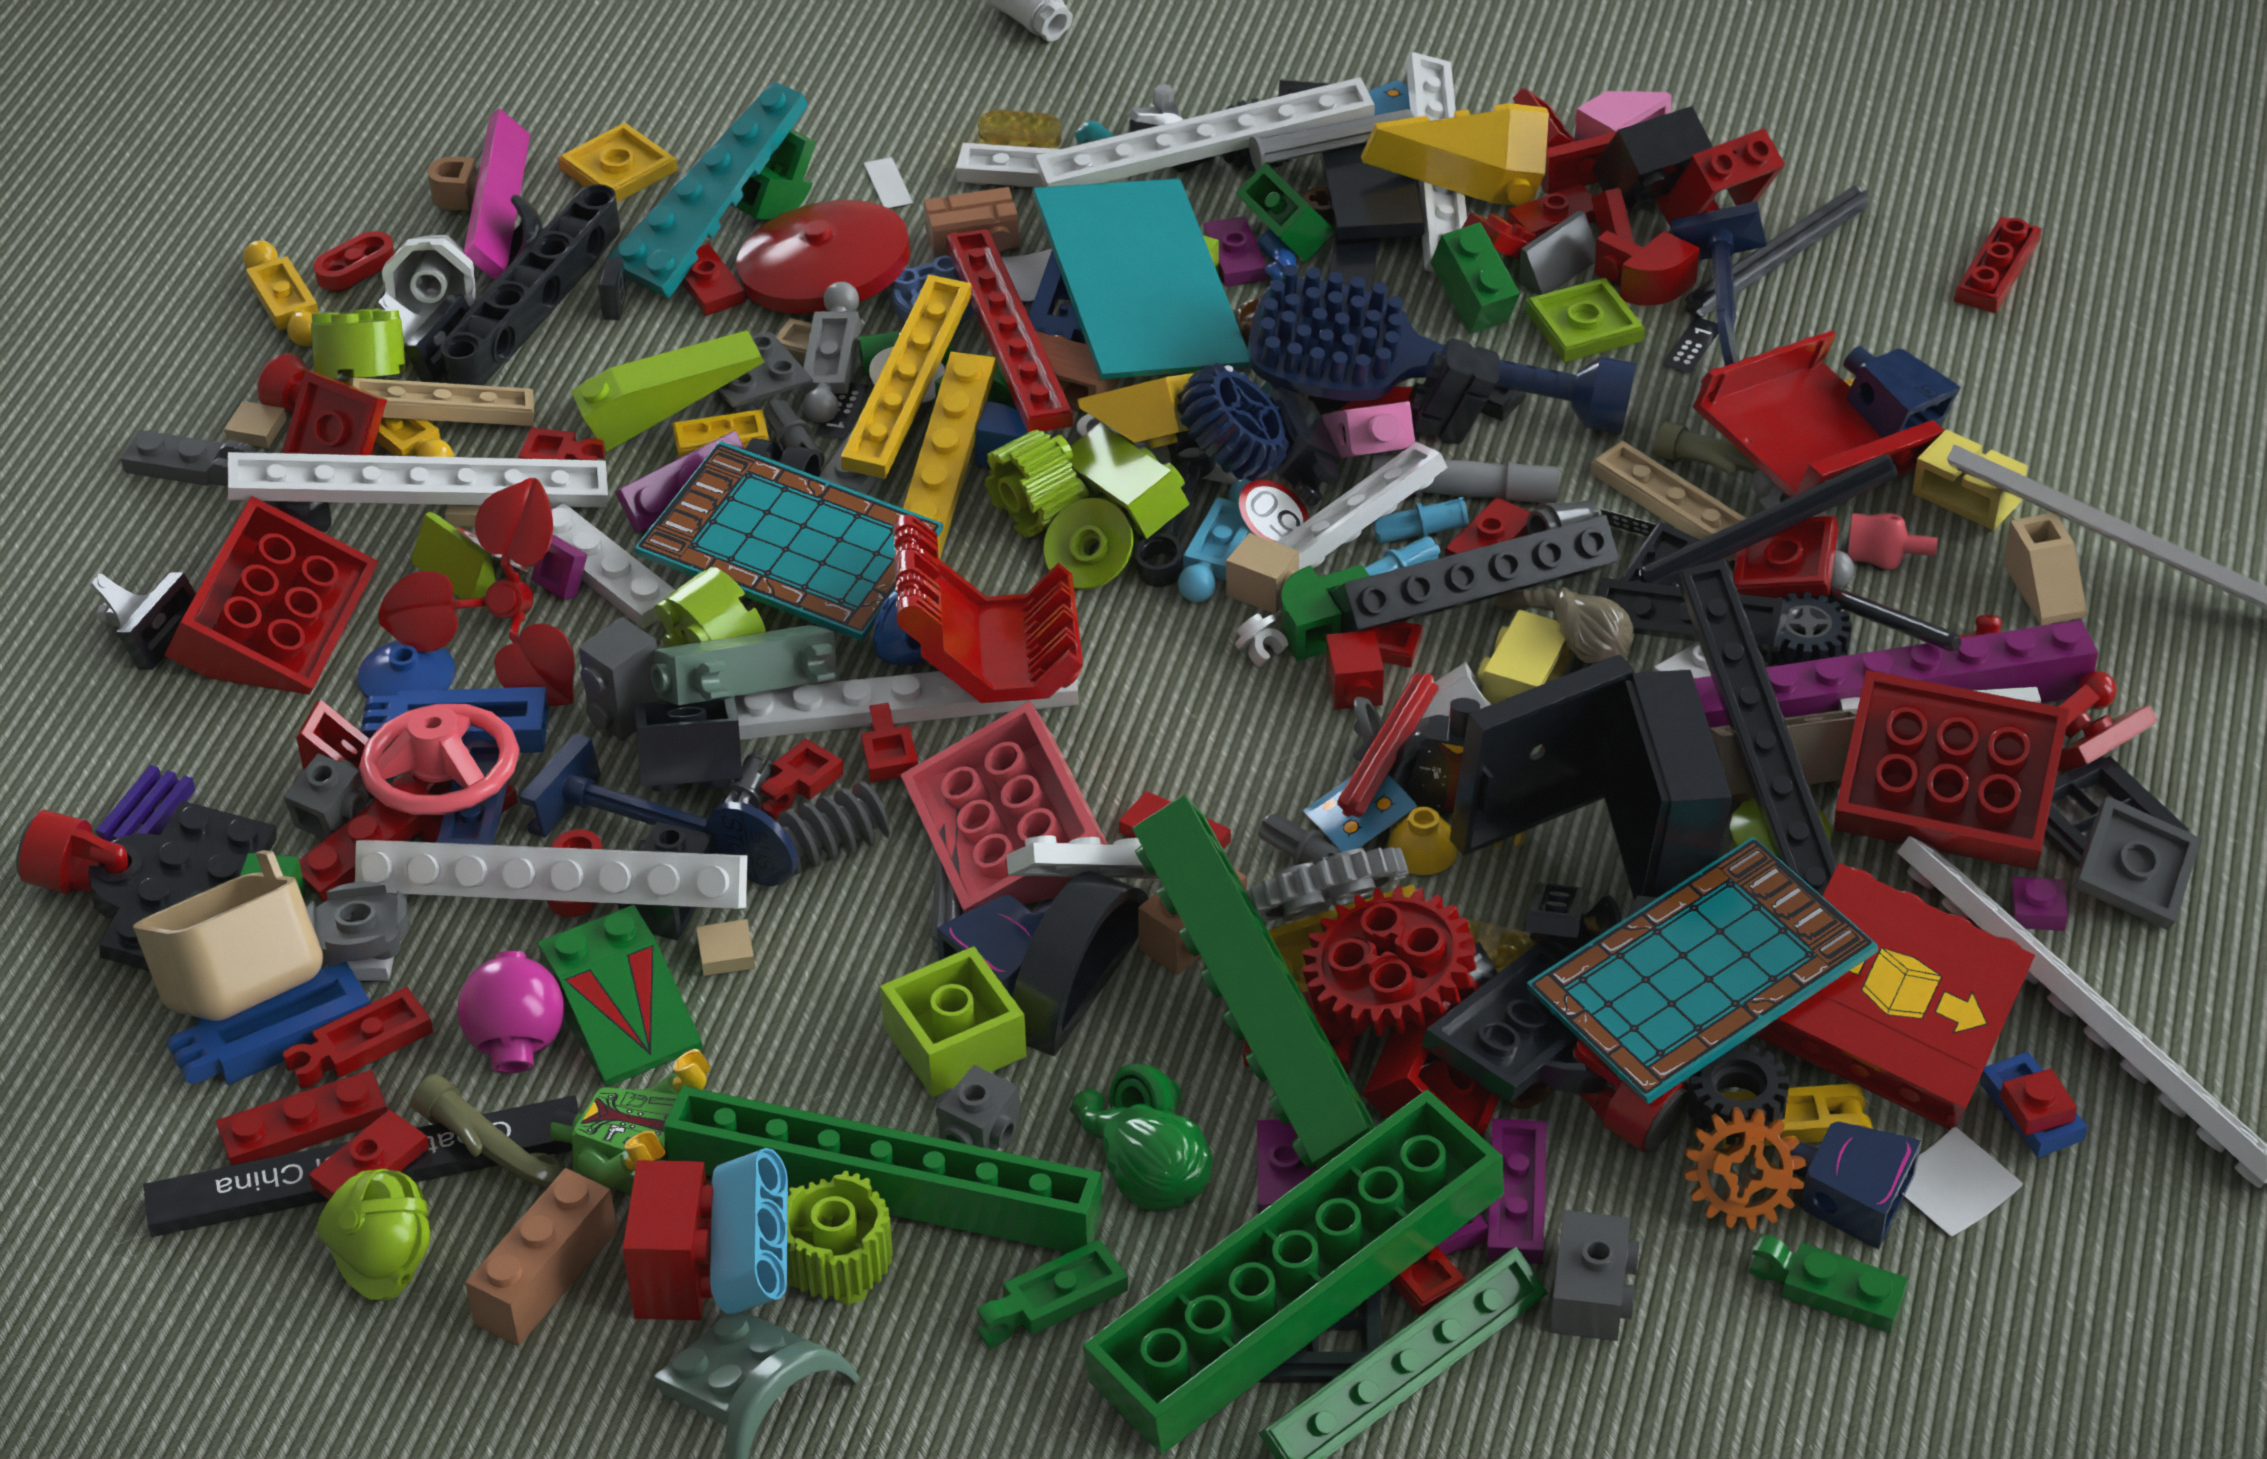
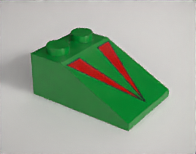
[537,905,703,1087]

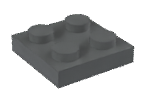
[2072,796,2202,930]

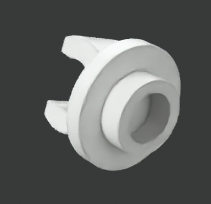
[1235,613,1288,667]

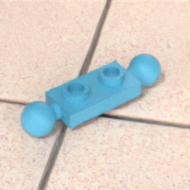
[1178,478,1253,602]

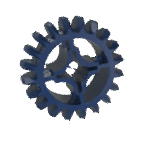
[1177,363,1292,482]

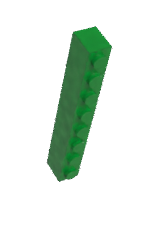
[1132,794,1376,1169]
[664,1085,1103,1253]

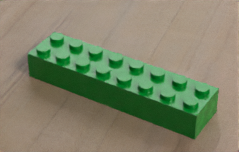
[1082,1089,1504,1455]

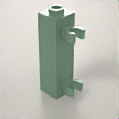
[650,625,837,705]

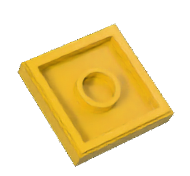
[558,123,678,202]

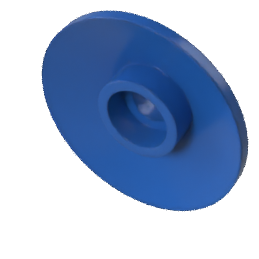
[358,641,455,698]

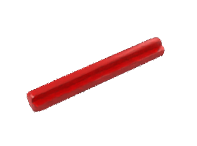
[1337,673,1438,818]

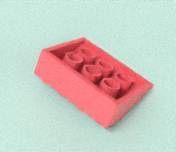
[900,701,1108,913]

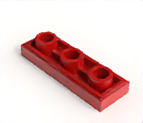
[1954,217,2042,314]

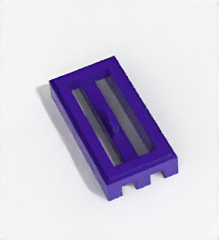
[95,765,196,842]

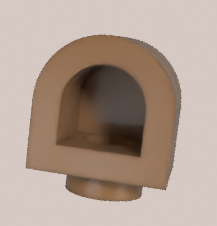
[427,157,478,211]

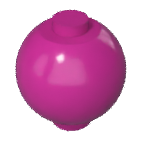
[457,951,564,1073]

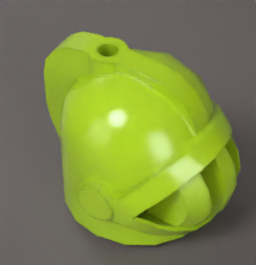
[316,1169,430,1301]

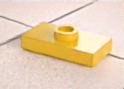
[672,410,769,458]

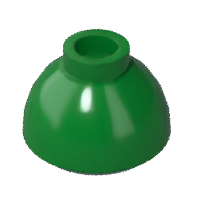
[1109,1064,1181,1114]

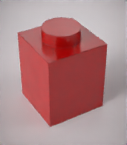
[1326,630,1384,710]

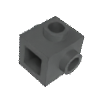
[283,753,370,839]
[936,1065,1021,1150]

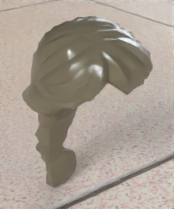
[1495,586,1634,666]

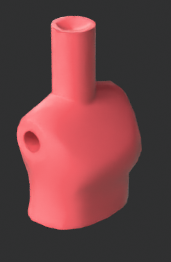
[1848,513,1938,570]

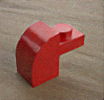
[1594,231,1700,306]

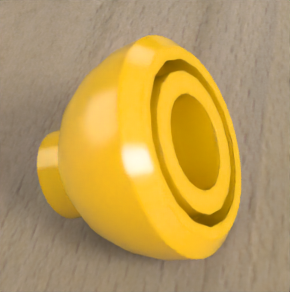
[1387,807,1458,875]

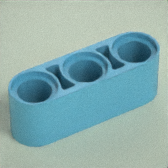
[710,1148,788,1315]

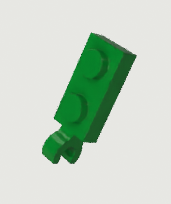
[1749,1234,1909,1333]
[977,1239,1128,1348]

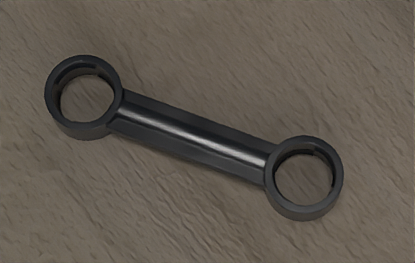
[1135,430,1216,587]

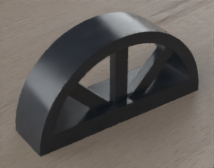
[1012,871,1149,1057]

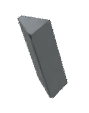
[1519,210,1596,295]

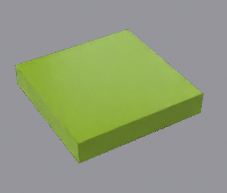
[1525,278,1645,363]

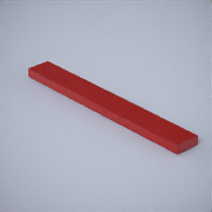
[946,229,1073,433]

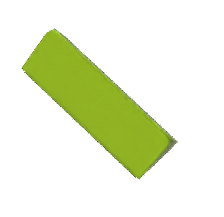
[412,511,496,600]

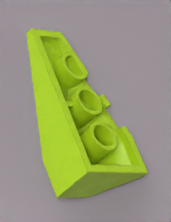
[571,330,765,452]

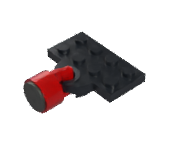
[16,800,277,971]
[1421,942,1689,1153]

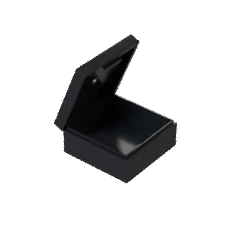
[1449,654,1732,901]

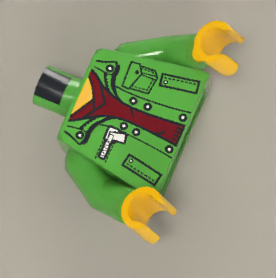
[550,1049,711,1195]

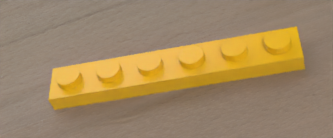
[841,274,972,479]
[903,352,997,559]

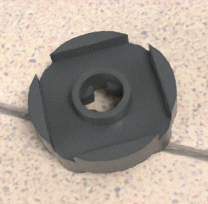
[307,882,410,966]

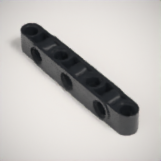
[440,184,620,386]

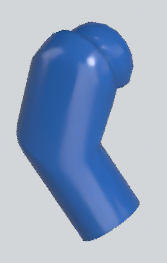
[1257,230,1296,281]

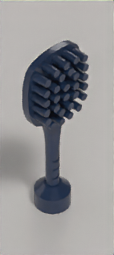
[1248,265,1636,435]

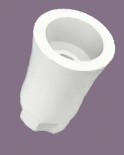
[986,0,1073,41]

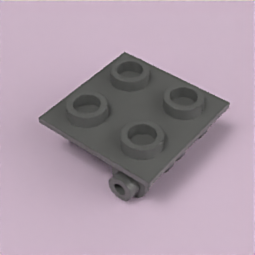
[716,332,813,413]

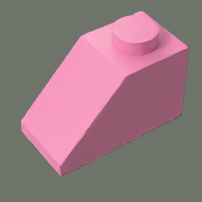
[1575,91,1672,141]

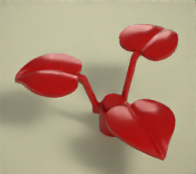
[378,478,575,706]

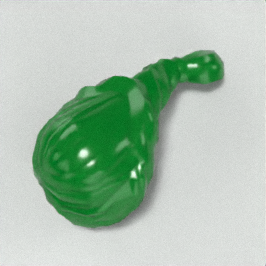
[1069,1088,1213,1211]

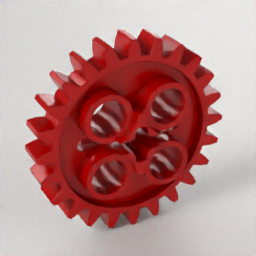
[1302,886,1477,1037]

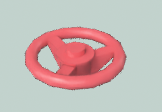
[359,704,520,815]

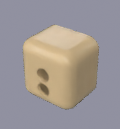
[133,850,323,1021]

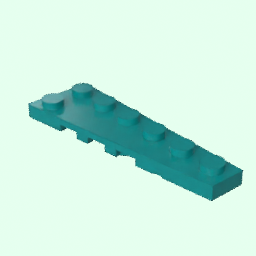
[605,81,808,299]

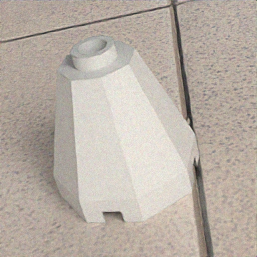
[382,235,476,315]

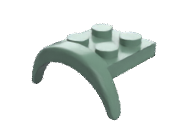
[654,1311,860,1459]

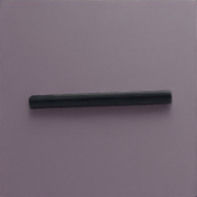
[1685,186,1869,318]
[1639,454,1897,585]

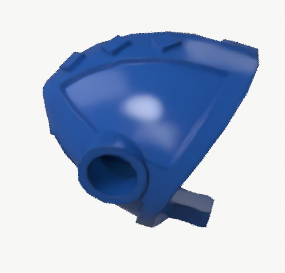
[872,590,927,665]

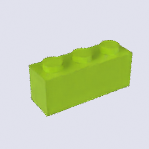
[1069,423,1190,539]

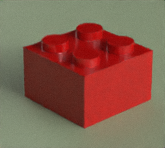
[622,1160,713,1320]

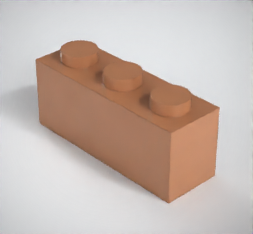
[465,1168,617,1346]

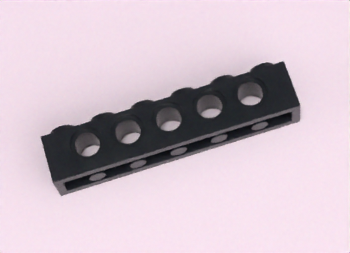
[1328,515,1620,633]

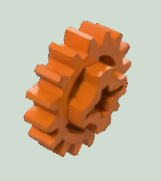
[1683,1107,1806,1230]

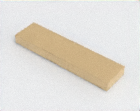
[350,378,534,426]
[1590,440,1746,562]

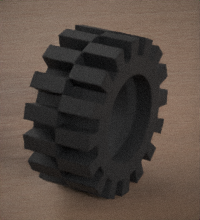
[1687,1044,1789,1145]

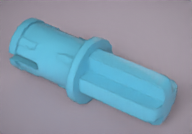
[1373,497,1469,543]
[1364,536,1441,576]

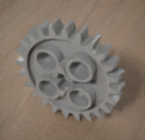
[1246,847,1409,922]

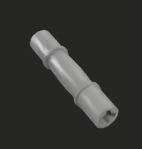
[1372,454,1559,503]

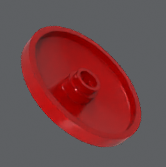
[736,200,911,314]

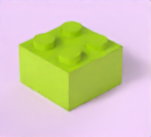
[880,946,1027,1098]

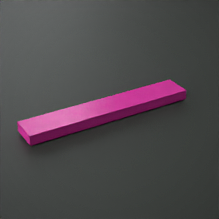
[463,108,530,280]

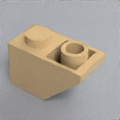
[2003,512,2087,626]

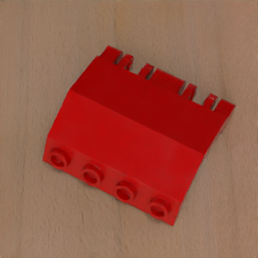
[893,515,1083,703]

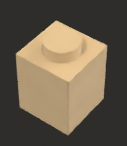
[1226,533,1299,614]

